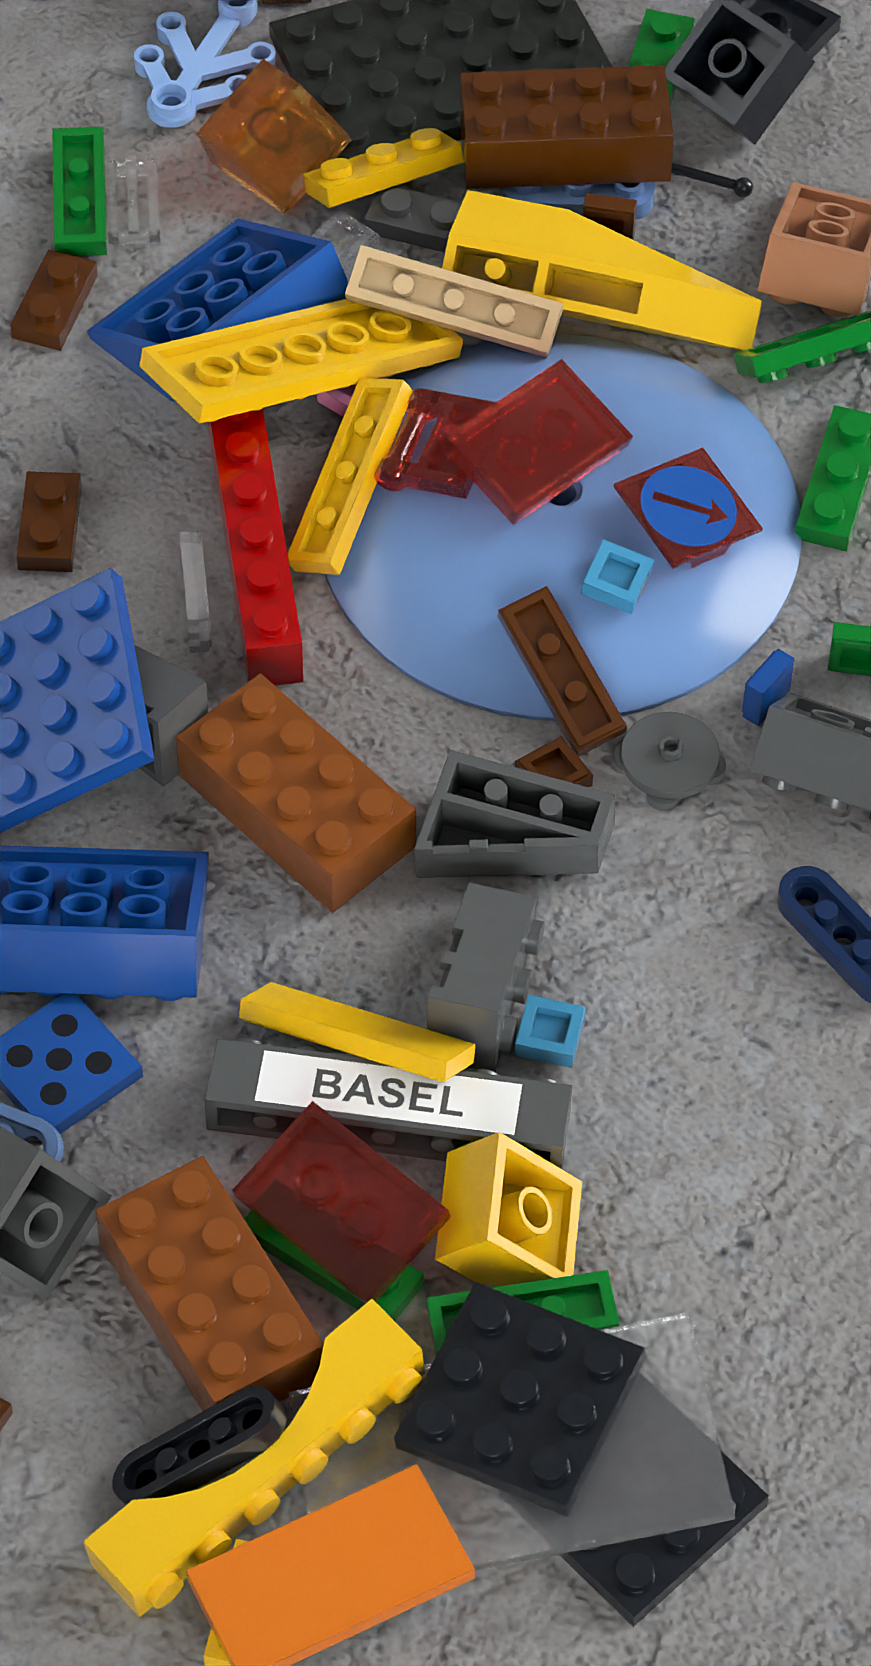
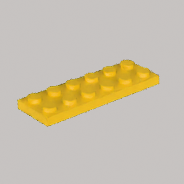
[139,299,463,424]

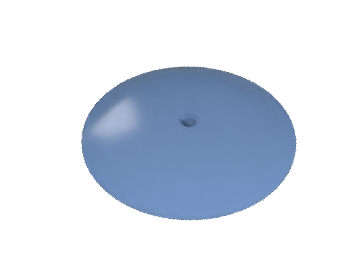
[325,334,802,721]

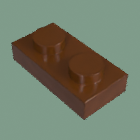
[10,250,98,351]
[16,471,82,572]

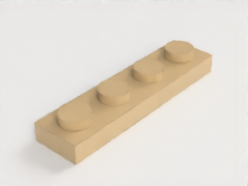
[345,245,563,358]

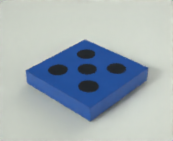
[0,993,143,1134]

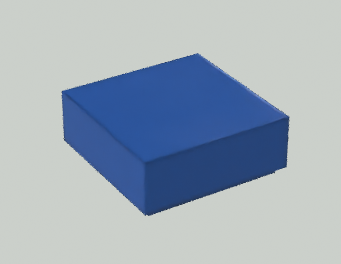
[742,648,794,726]

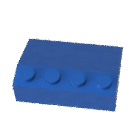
[87,218,349,403]
[0,845,209,1001]

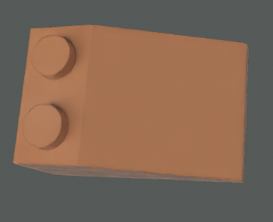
[757,182,871,317]

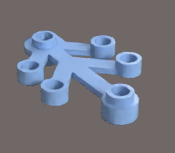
[134,0,276,128]

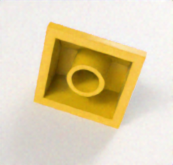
[435,1132,582,1286]

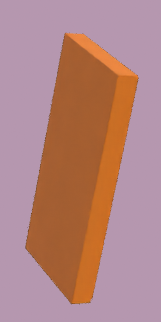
[186,1464,475,1666]

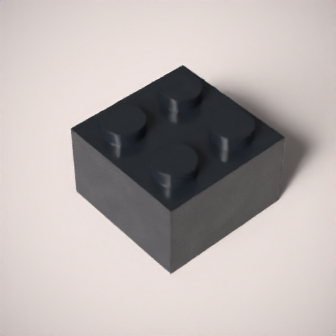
[665,0,815,145]

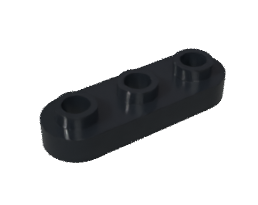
[112,1386,287,1505]

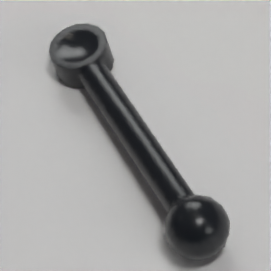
[671,163,753,197]

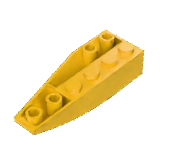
[442,190,762,351]

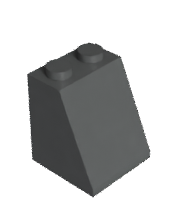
[0,1126,112,1300]

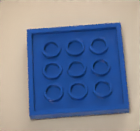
[0,568,155,833]

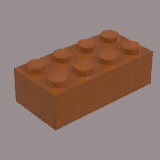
[176,673,416,913]
[95,1155,324,1411]

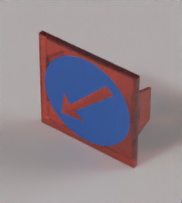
[613,447,763,569]

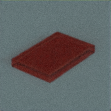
[442,359,633,525]
[232,1101,451,1304]

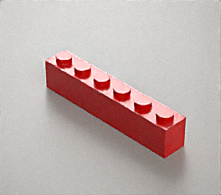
[207,408,304,685]

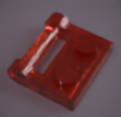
[374,388,502,499]

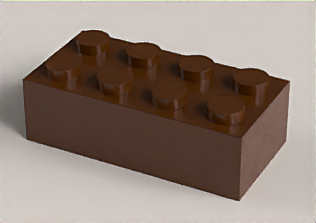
[460,65,674,189]

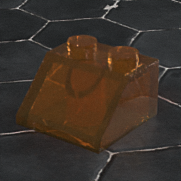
[196,59,351,215]

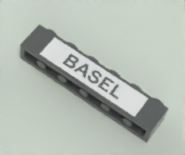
[204,1038,572,1169]

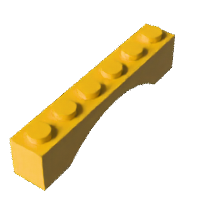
[83,1299,425,1618]

